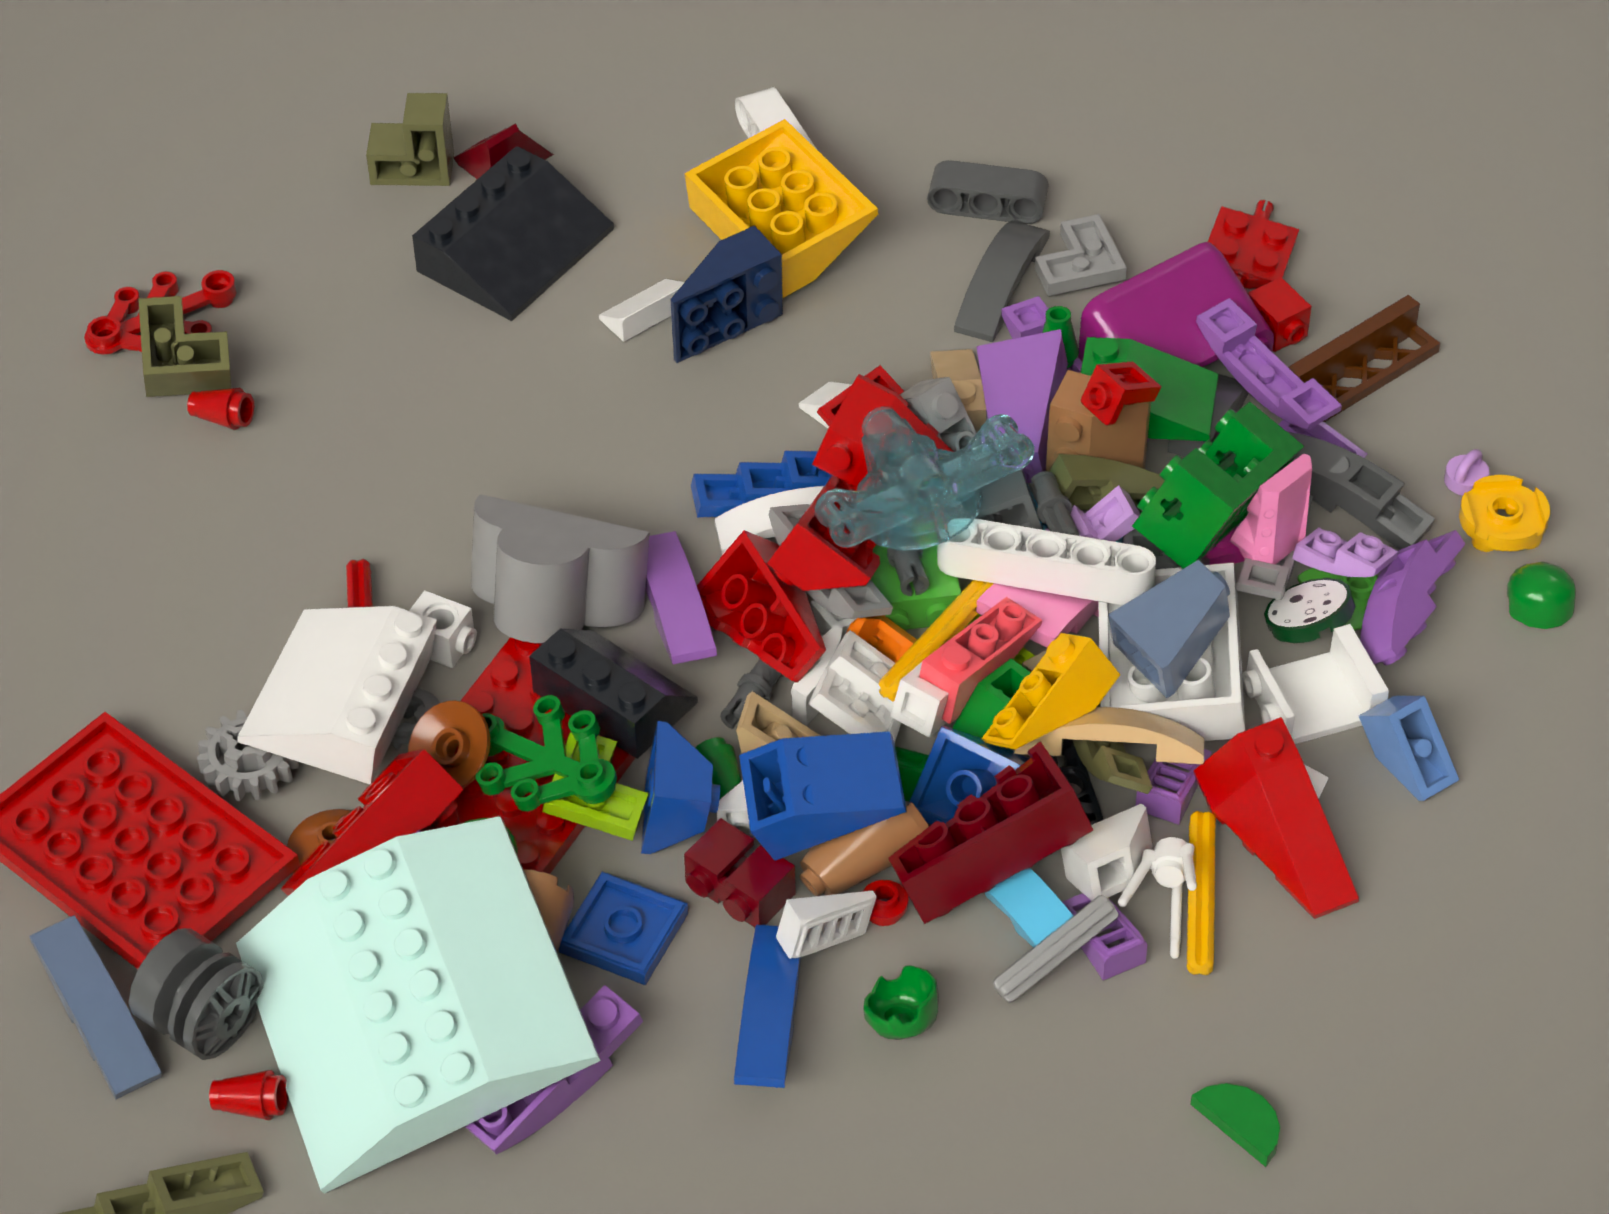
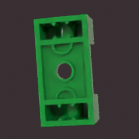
[1132,401,1304,569]

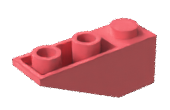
[919,597,1042,724]

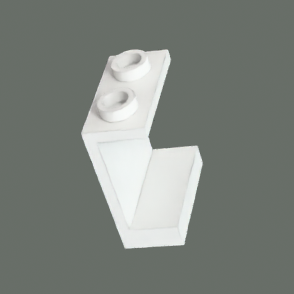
[1242,624,1389,744]

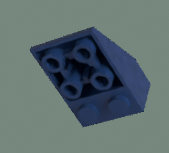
[670,226,783,363]

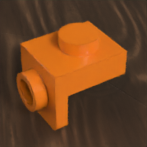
[845,615,917,663]

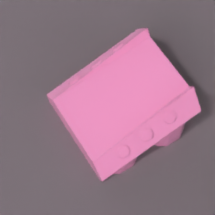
[1231,454,1312,565]

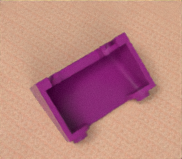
[1078,242,1274,367]

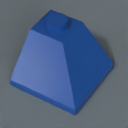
[641,721,720,854]
[909,726,1029,825]

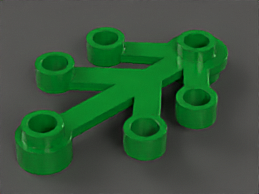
[476,695,617,811]

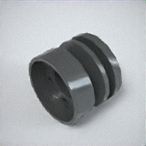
[129,928,263,1060]

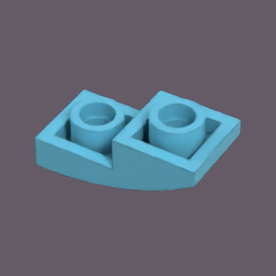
[985,868,1073,948]

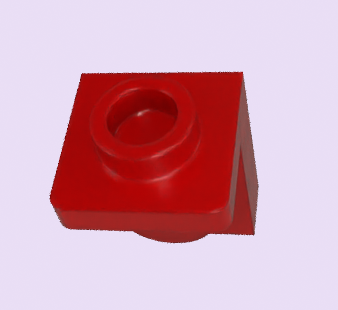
[1081,361,1161,425]

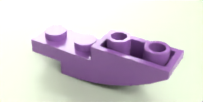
[1360,530,1465,665]
[464,985,643,1155]

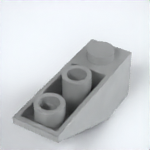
[900,377,986,459]

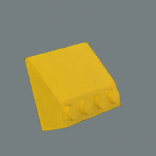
[684,119,878,298]

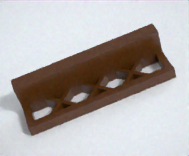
[1288,295,1440,422]

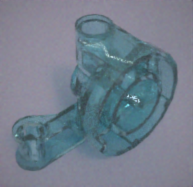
[814,406,1035,551]

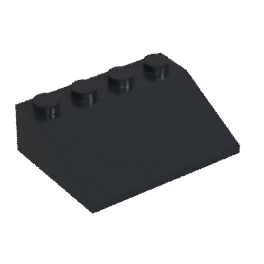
[412,146,614,321]

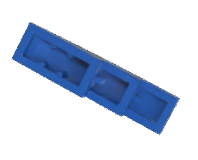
[691,451,832,518]
[734,925,801,1088]

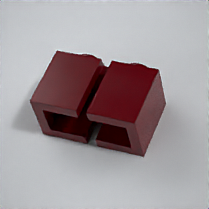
[684,818,796,928]

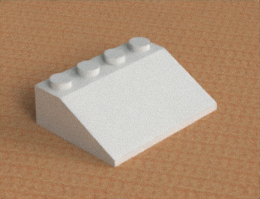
[1098,563,1246,741]
[237,606,437,784]

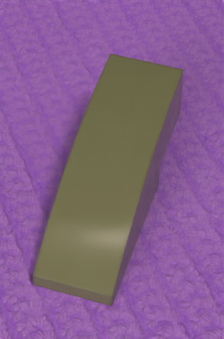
[1049,454,1165,514]

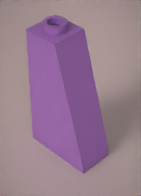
[976,329,1068,484]

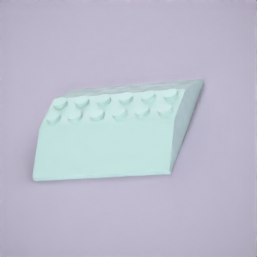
[236,816,601,1194]

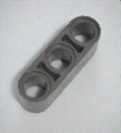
[927,160,1049,224]

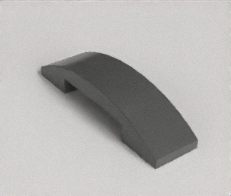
[954,221,1050,343]

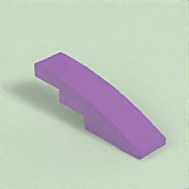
[645,531,717,665]

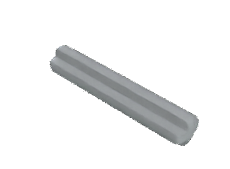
[993,895,1119,1003]

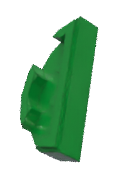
[1190,1083,1280,1167]

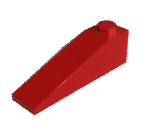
[1194,717,1359,919]

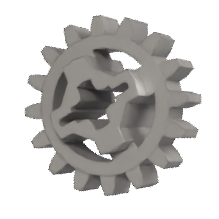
[197,709,300,801]

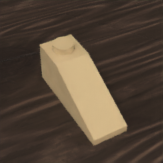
[930,349,986,446]

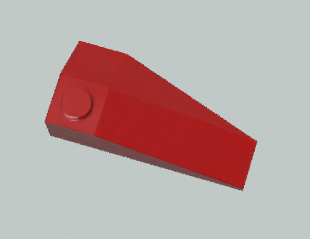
[812,374,966,515]
[767,475,880,591]
[697,530,826,683]
[281,749,464,896]

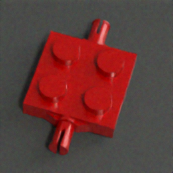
[1208,200,1299,288]

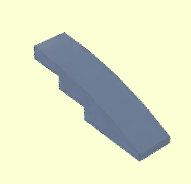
[29,915,162,1100]

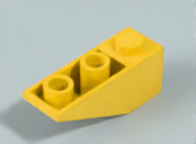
[981,633,1120,750]

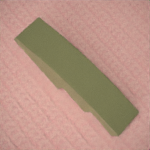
[57,1152,264,1214]

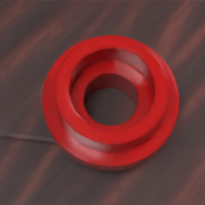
[862,880,908,926]

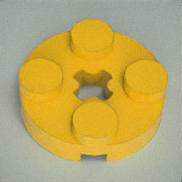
[1459,475,1550,552]

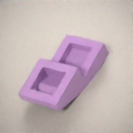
[1045,485,1140,542]

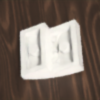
[809,630,901,743]

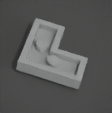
[1035,214,1127,296]

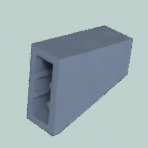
[1108,560,1230,698]

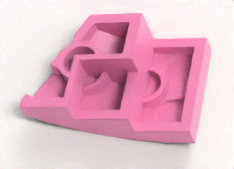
[976,583,1099,648]

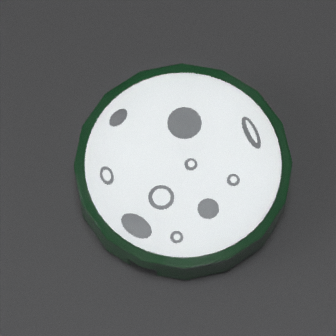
[1264,578,1356,644]

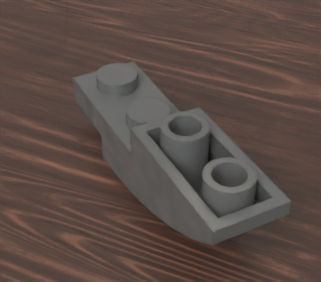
[1288,432,1435,550]

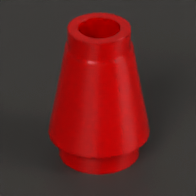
[187,388,255,430]
[209,1070,288,1121]

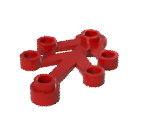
[84,270,237,354]

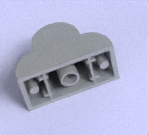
[471,494,650,643]

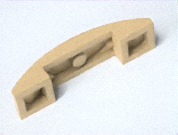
[1014,707,1204,764]

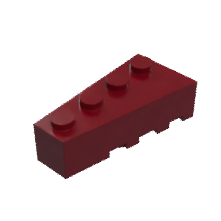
[888,741,1093,924]

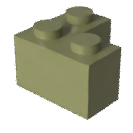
[366,93,454,186]
[138,296,231,397]

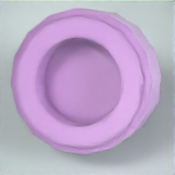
[1444,449,1490,496]

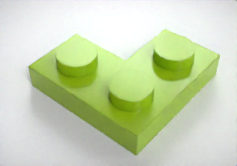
[542,732,649,841]

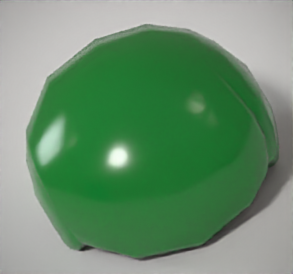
[1507,562,1576,629]
[863,965,939,1040]

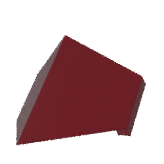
[453,123,554,179]

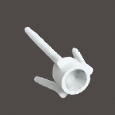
[1118,837,1197,959]

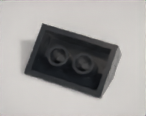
[529,628,698,759]

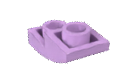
[1292,527,1398,577]

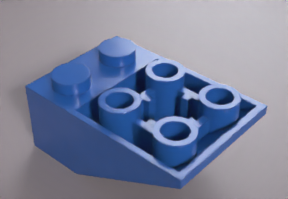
[739,731,907,861]

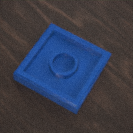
[559,871,688,986]

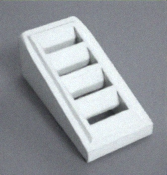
[776,890,877,959]

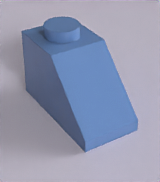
[1359,696,1459,801]

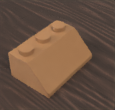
[1046,370,1151,472]

